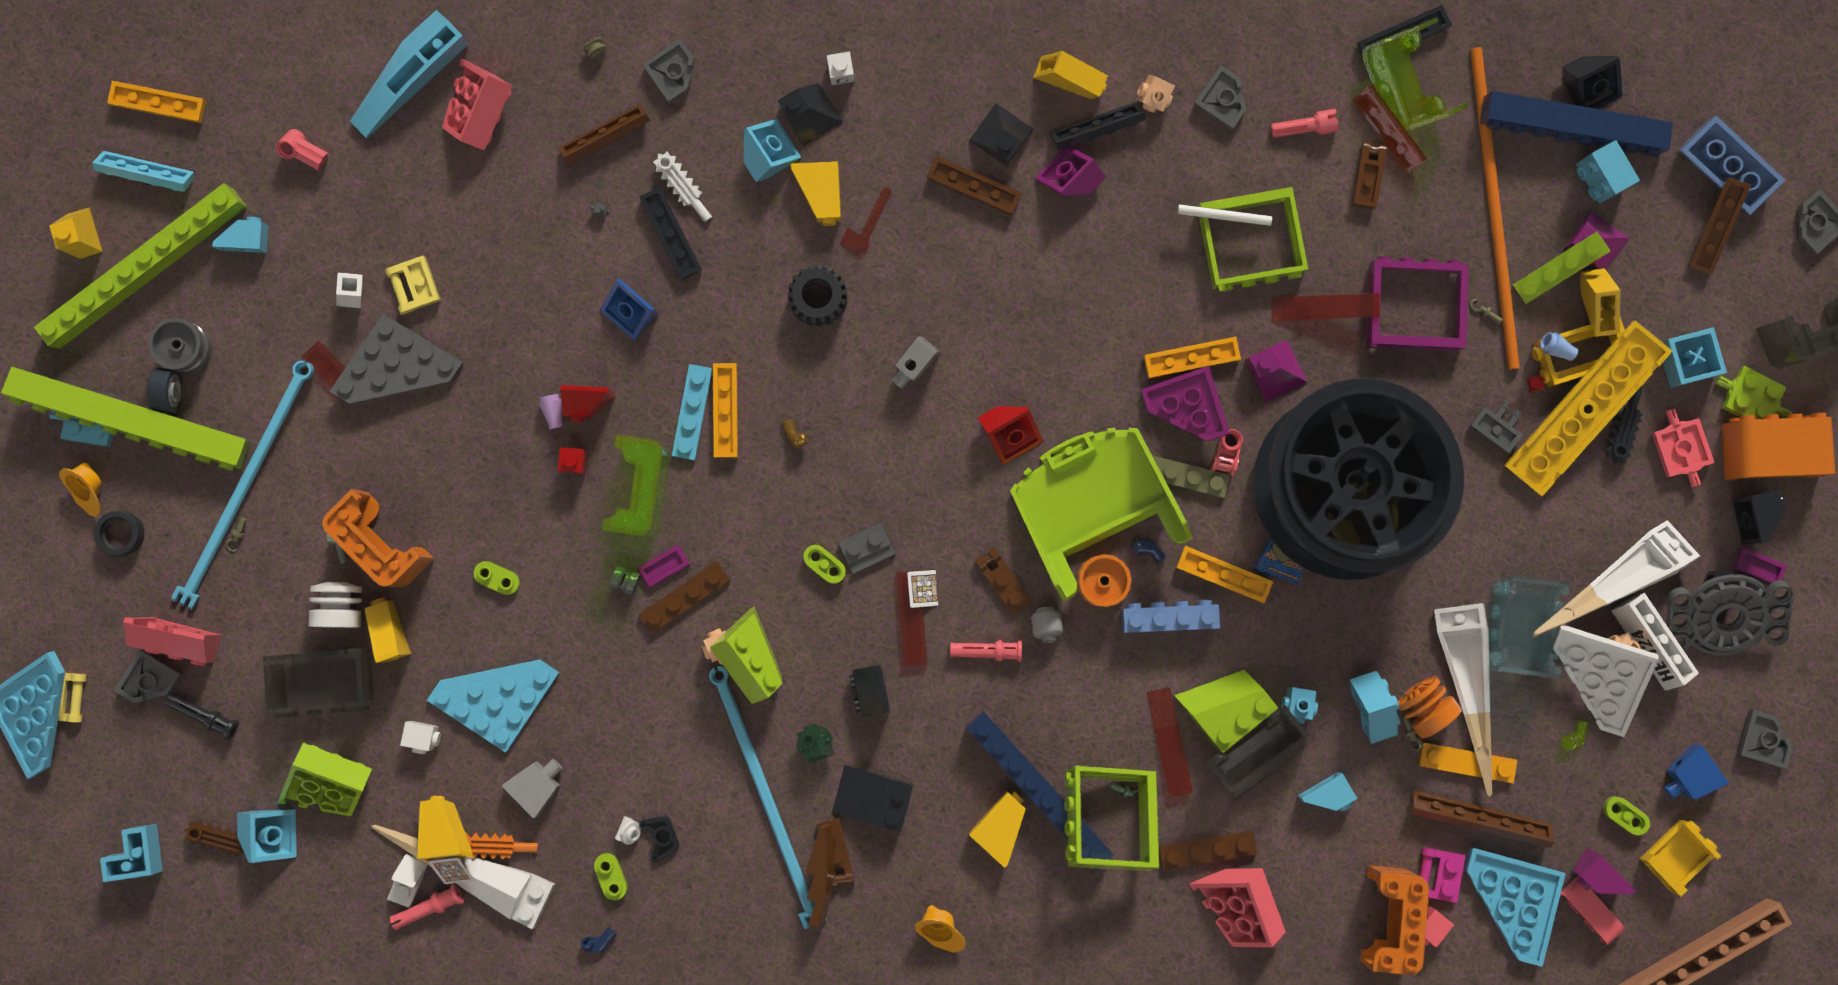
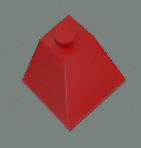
[560,385,615,423]
[977,406,1044,465]

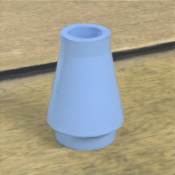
[1540,332,1578,361]

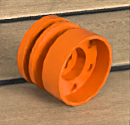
[1398,676,1462,739]

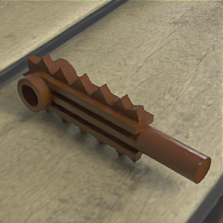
[184,820,243,857]

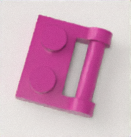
[1420,847,1465,903]

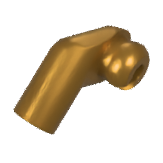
[782,419,808,449]

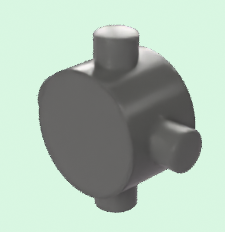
[589,203,610,216]

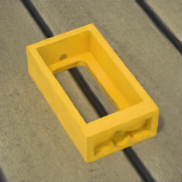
[1532,317,1625,387]

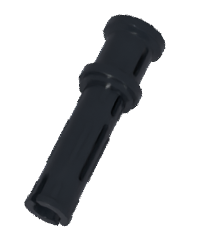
[166,693,239,740]

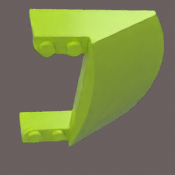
[1010,428,1193,601]

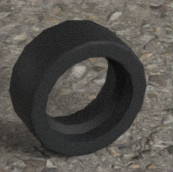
[94,511,145,556]

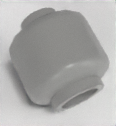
[1031,607,1063,643]

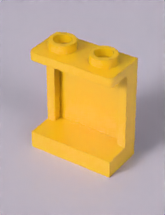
[1639,820,1721,897]

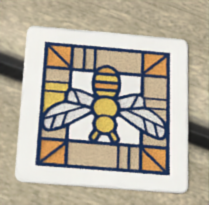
[907,570,938,608]
[428,858,475,884]

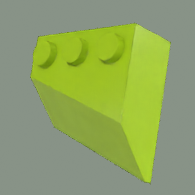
[710,606,782,704]
[1174,670,1278,753]
[278,743,372,816]

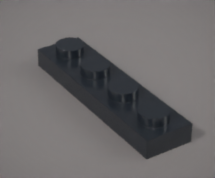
[1356,5,1452,65]
[1050,102,1146,151]
[639,187,702,281]

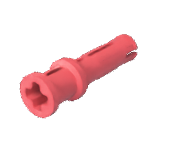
[950,640,1022,662]
[390,884,464,930]

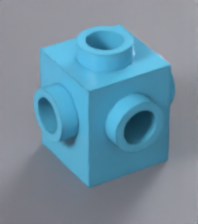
[1281,687,1318,724]

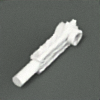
[653,151,712,222]

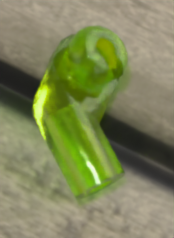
[1561,720,1589,750]

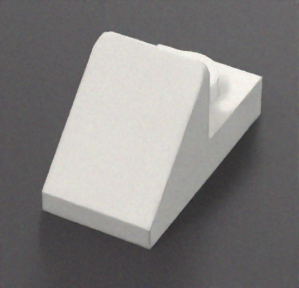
[387,853,427,908]

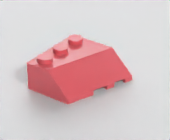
[442,58,512,151]
[123,617,221,666]
[1189,868,1286,947]

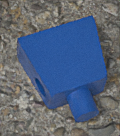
[1663,744,1729,800]

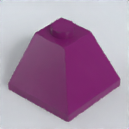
[1035,147,1106,196]
[1564,211,1629,270]
[1245,340,1307,402]
[1573,848,1636,894]

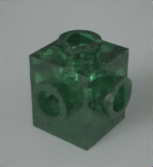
[796,724,834,763]

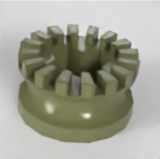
[583,37,607,59]

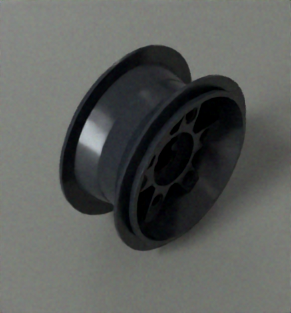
[1253,378,1465,580]

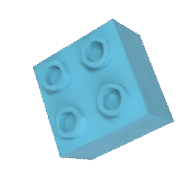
[1576,140,1640,204]
[1662,327,1727,388]

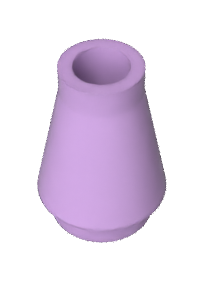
[539,394,563,429]

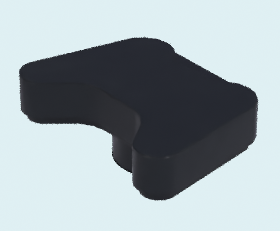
[639,816,679,862]

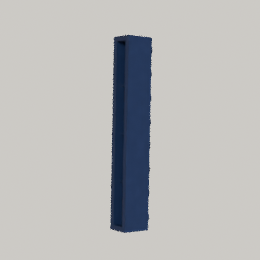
[1480,91,1673,157]
[966,711,1114,871]

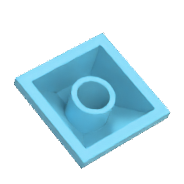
[744,119,802,182]
[237,809,297,863]

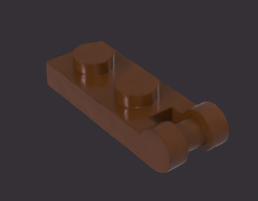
[1352,142,1387,209]
[974,547,1032,614]
[817,818,855,889]

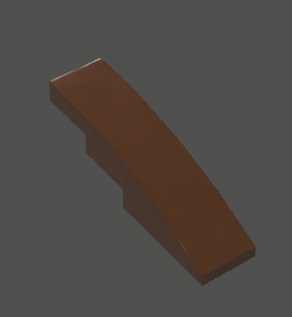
[806,823,834,928]

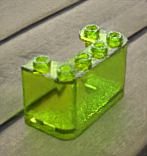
[602,435,670,538]

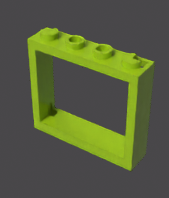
[1198,187,1308,292]
[1064,766,1159,871]

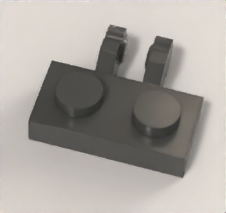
[1469,401,1523,454]

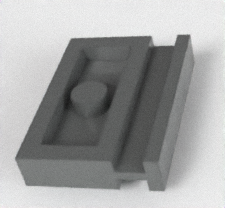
[838,523,895,574]

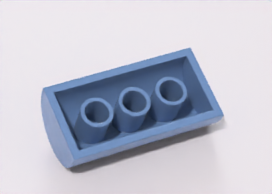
[1679,116,1785,215]

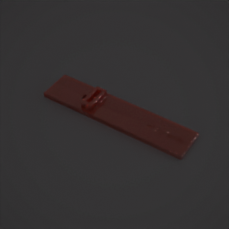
[1272,293,1380,321]
[1147,687,1193,797]

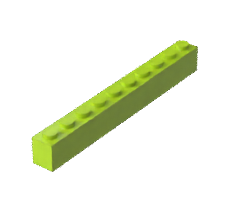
[34,183,247,349]
[1,366,250,471]

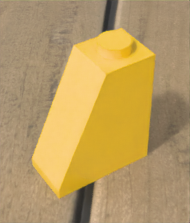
[1033,51,1108,99]
[791,162,841,226]
[49,207,103,259]
[1580,268,1620,337]
[365,598,411,663]
[969,791,1026,868]
[417,796,473,862]

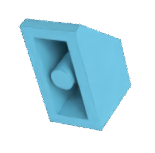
[212,217,269,253]
[1298,772,1357,811]

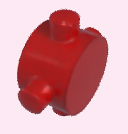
[1526,375,1546,393]

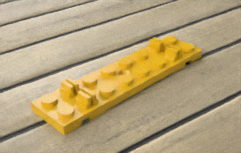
[1504,321,1673,496]

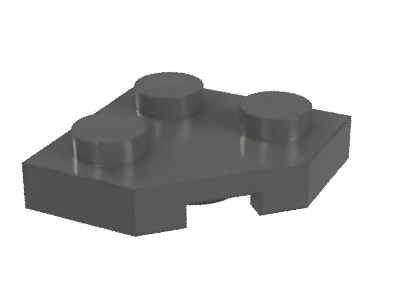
[642,38,695,104]
[1194,65,1246,131]
[1797,189,1838,256]
[114,650,183,703]
[1737,709,1793,769]

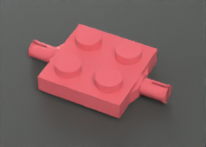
[1651,408,1715,487]

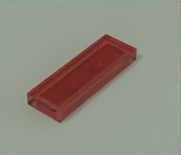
[302,340,353,407]

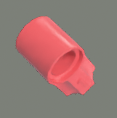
[276,129,328,171]

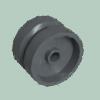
[148,318,213,374]

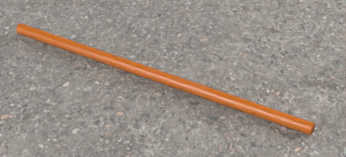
[1470,47,1520,370]

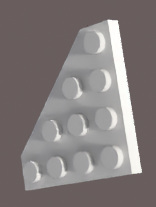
[1553,625,1658,737]

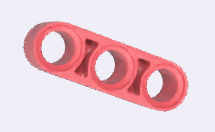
[1560,877,1625,945]

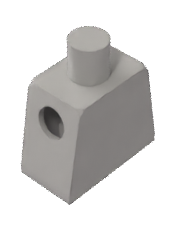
[892,336,940,388]
[502,759,563,819]

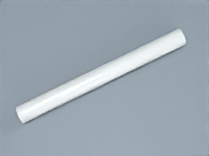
[1177,205,1272,226]

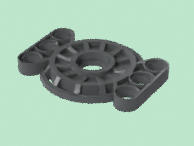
[1666,574,1794,656]

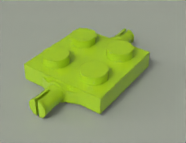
[1715,366,1792,419]

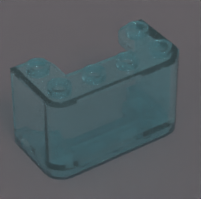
[1488,576,1570,679]

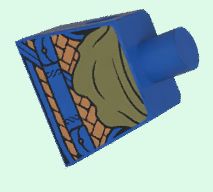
[1253,538,1302,585]

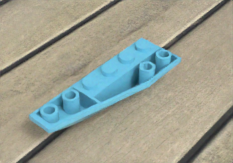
[350,10,469,138]

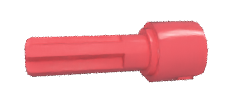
[1271,109,1339,137]

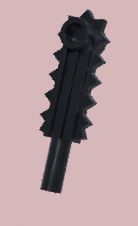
[1605,387,1643,465]

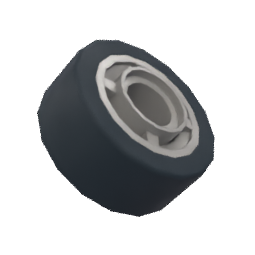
[147,368,182,413]

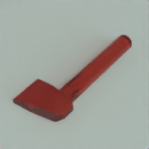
[840,187,892,252]

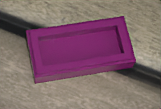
[637,544,690,588]
[1733,547,1787,584]

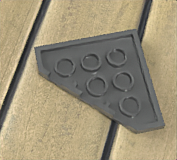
[330,314,463,406]

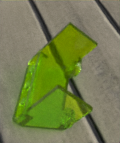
[1362,17,1469,134]

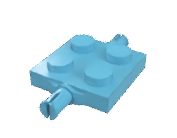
[49,411,113,447]

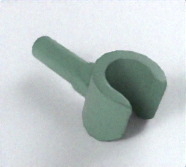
[327,534,347,564]

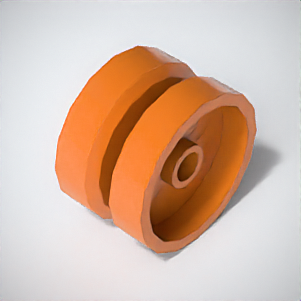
[1076,554,1131,607]

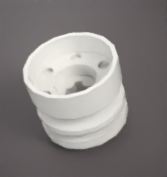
[308,582,362,627]

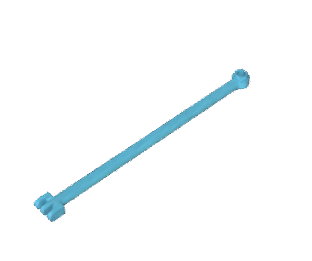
[171,361,314,611]
[709,666,827,929]

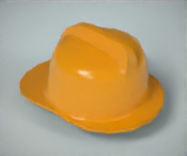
[59,463,101,517]
[915,905,966,953]

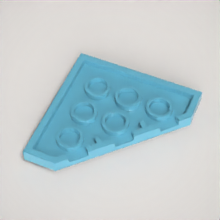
[0,651,65,779]
[427,660,560,753]
[1465,847,1566,967]

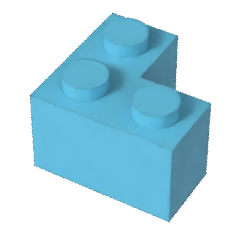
[1350,671,1400,744]
[100,824,163,882]

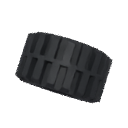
[788,264,848,327]

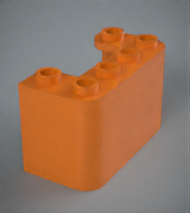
[1722,413,1836,480]
[322,489,434,587]
[1360,865,1429,975]

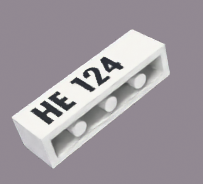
[1611,593,1699,691]

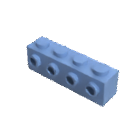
[1121,600,1220,633]

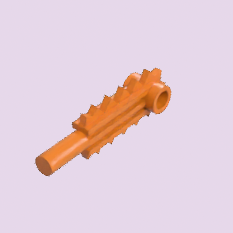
[465,832,538,860]

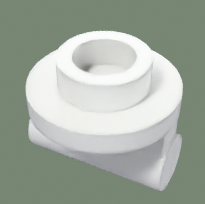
[615,816,641,845]

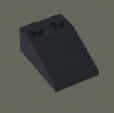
[833,765,913,832]

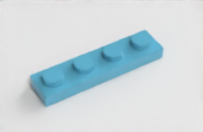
[92,151,194,192]
[672,364,713,461]

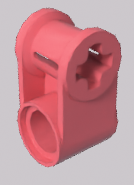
[1210,429,1243,476]

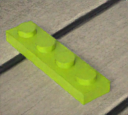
[1513,231,1610,304]

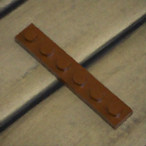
[1410,790,1554,848]

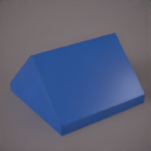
[600,278,658,341]

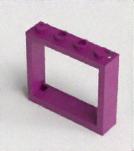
[1367,256,1469,351]

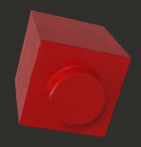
[558,447,588,475]

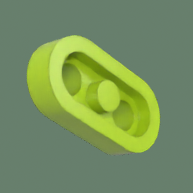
[803,545,846,584]
[474,561,520,595]
[1603,796,1650,835]
[594,853,628,900]

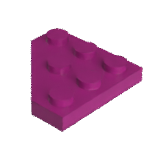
[1141,366,1231,442]

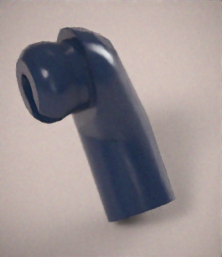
[1131,539,1166,563]
[580,927,617,953]

